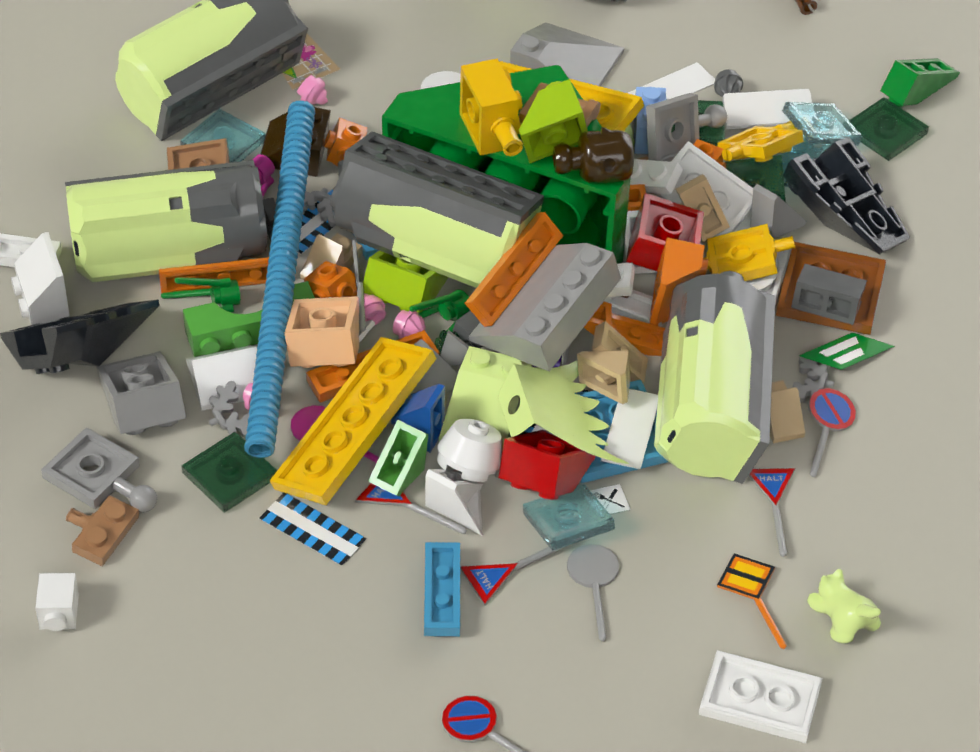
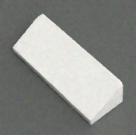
[722,89,814,130]

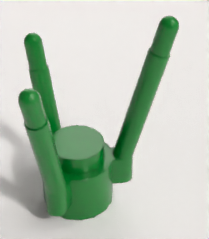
[161,277,241,313]
[409,290,471,349]

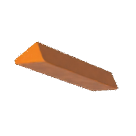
[159,257,269,294]

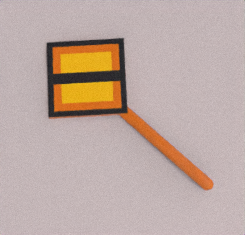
[717,553,787,649]

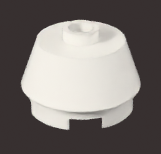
[437,419,502,482]

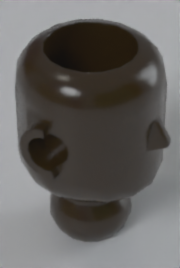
[553,127,634,184]

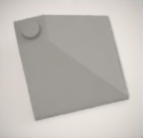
[510,22,624,86]

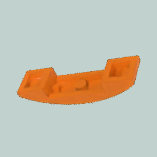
[584,301,665,356]

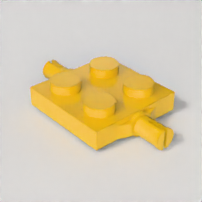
[717,120,804,162]
[704,224,795,281]

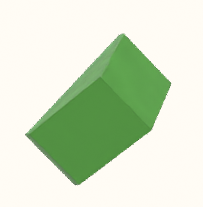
[368,420,428,496]

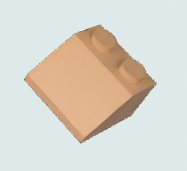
[285,296,359,368]

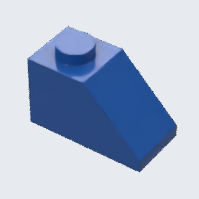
[391,384,445,453]

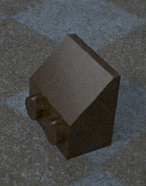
[261,107,331,177]

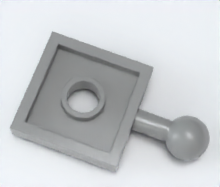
[646,93,727,162]
[41,427,157,513]

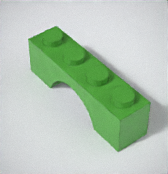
[183,281,315,357]

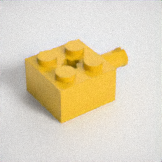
[460,58,523,156]

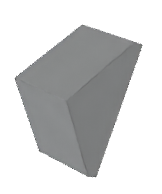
[750,184,807,238]

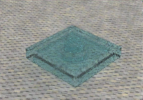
[782,102,862,146]
[180,108,266,163]
[523,484,615,551]

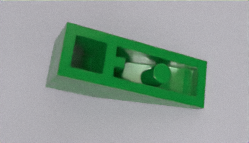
[880,58,960,107]

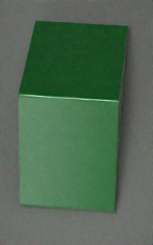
[382,65,631,264]

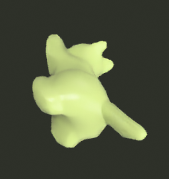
[807,569,881,643]

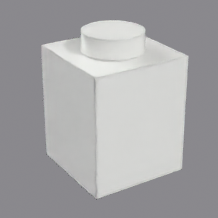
[35,573,79,631]

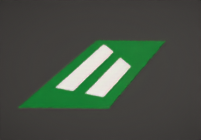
[799,332,895,370]

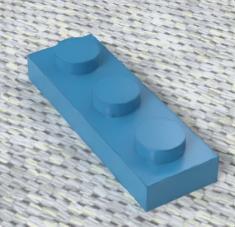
[424,542,460,637]

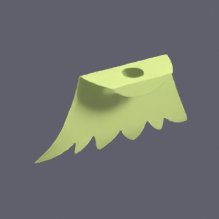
[498,360,629,464]

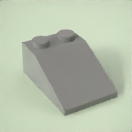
[96,351,186,435]

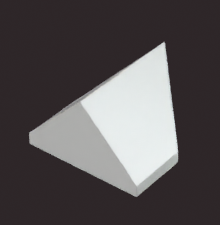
[425,469,483,536]

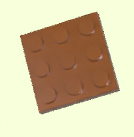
[776,242,886,335]

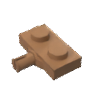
[66,495,139,567]

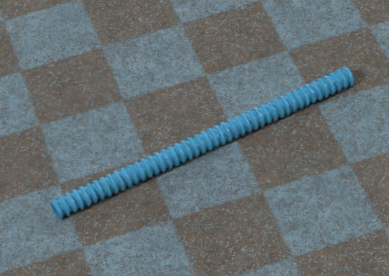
[244,100,315,458]

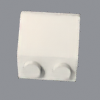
[11,232,70,325]

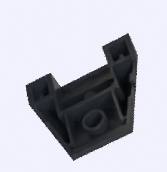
[782,137,910,255]
[0,299,160,374]

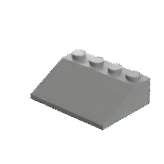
[469,243,621,372]

